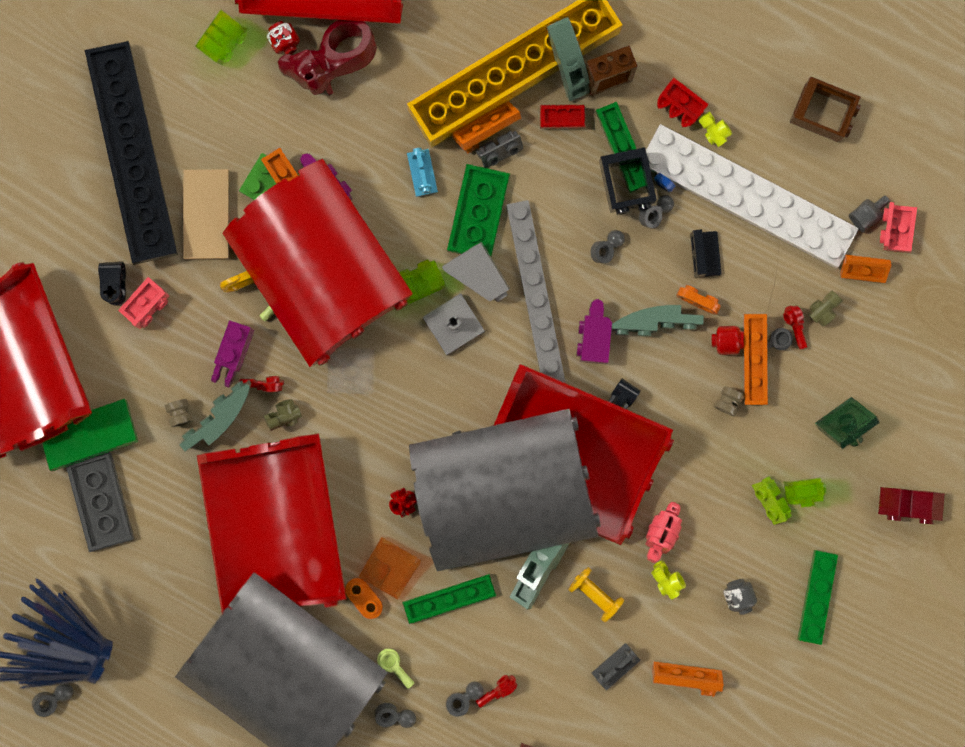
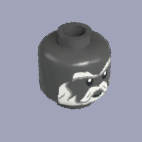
[724,579,757,615]

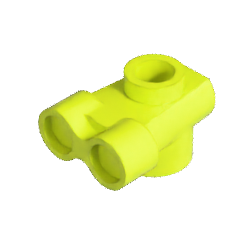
[699,111,732,147]
[651,560,686,599]

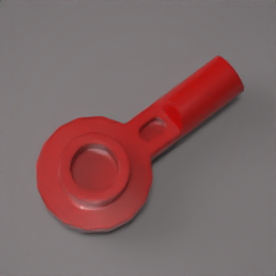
[783,305,808,350]
[239,376,284,392]
[476,675,518,708]

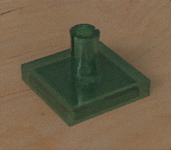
[815,397,880,449]

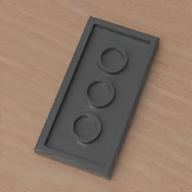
[66,452,135,552]

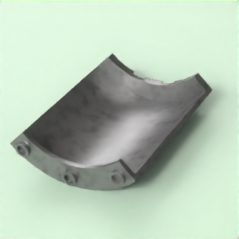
[409,409,601,571]
[175,573,388,747]

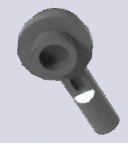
[767,328,793,350]

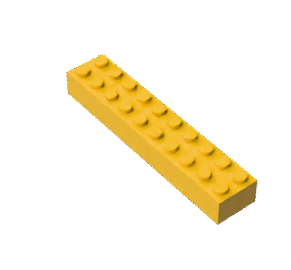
[407,0,623,148]

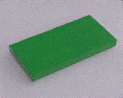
[447,164,510,257]
[42,398,139,472]

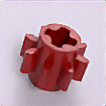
[389,487,417,518]

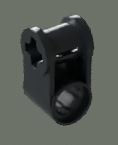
[98,261,126,306]

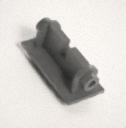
[476,131,524,168]
[592,643,641,691]

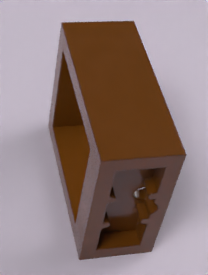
[586,45,638,96]
[789,76,861,143]

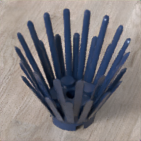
[0,578,113,689]

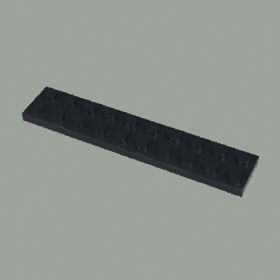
[84,41,178,265]

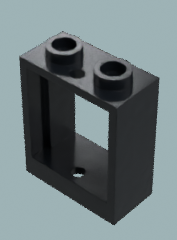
[599,147,657,215]

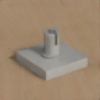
[423,293,485,355]

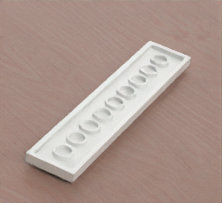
[646,124,859,269]

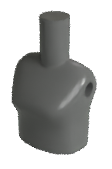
[848,195,890,232]

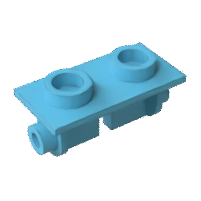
[407,148,438,197]

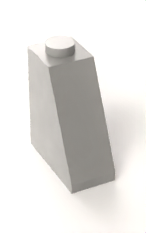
[442,242,510,302]

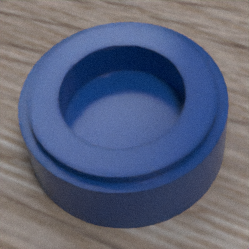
[654,172,676,193]

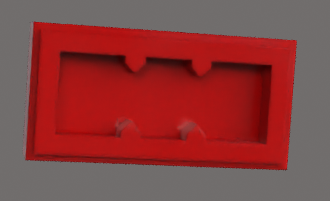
[540,105,585,129]

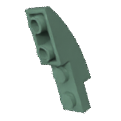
[547,17,590,102]
[611,305,704,337]
[179,380,252,451]
[510,543,569,609]

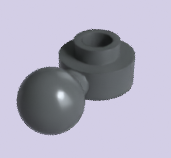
[639,195,674,228]
[590,230,625,263]
[446,681,484,717]
[32,683,74,717]
[374,703,416,728]

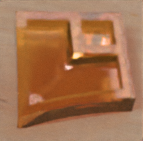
[358,537,422,600]

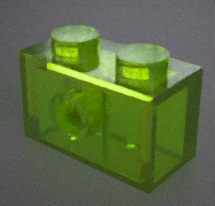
[195,10,248,65]
[399,259,446,306]
[783,478,826,508]

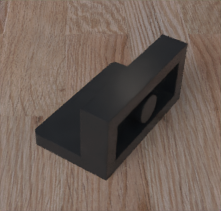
[690,229,722,278]

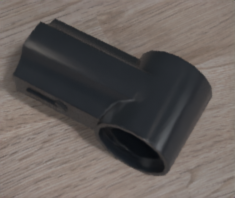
[608,378,641,409]

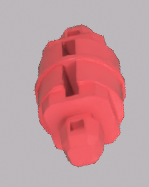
[645,502,682,563]

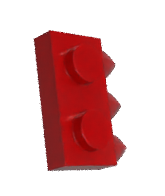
[657,77,709,128]

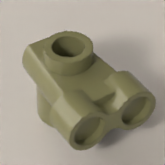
[808,291,843,327]
[264,399,302,431]

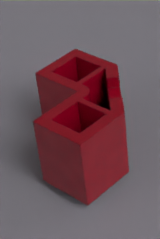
[878,487,945,525]

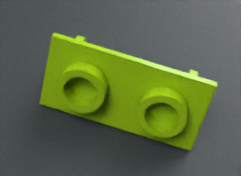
[752,476,792,525]

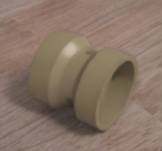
[714,386,744,416]
[165,399,193,427]

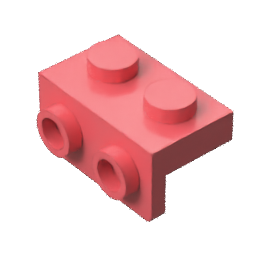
[880,202,917,253]
[118,277,170,329]

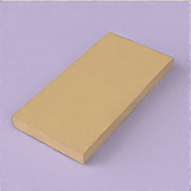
[183,169,230,260]

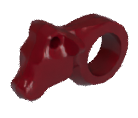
[278,20,377,96]

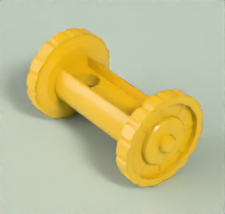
[568,567,625,623]

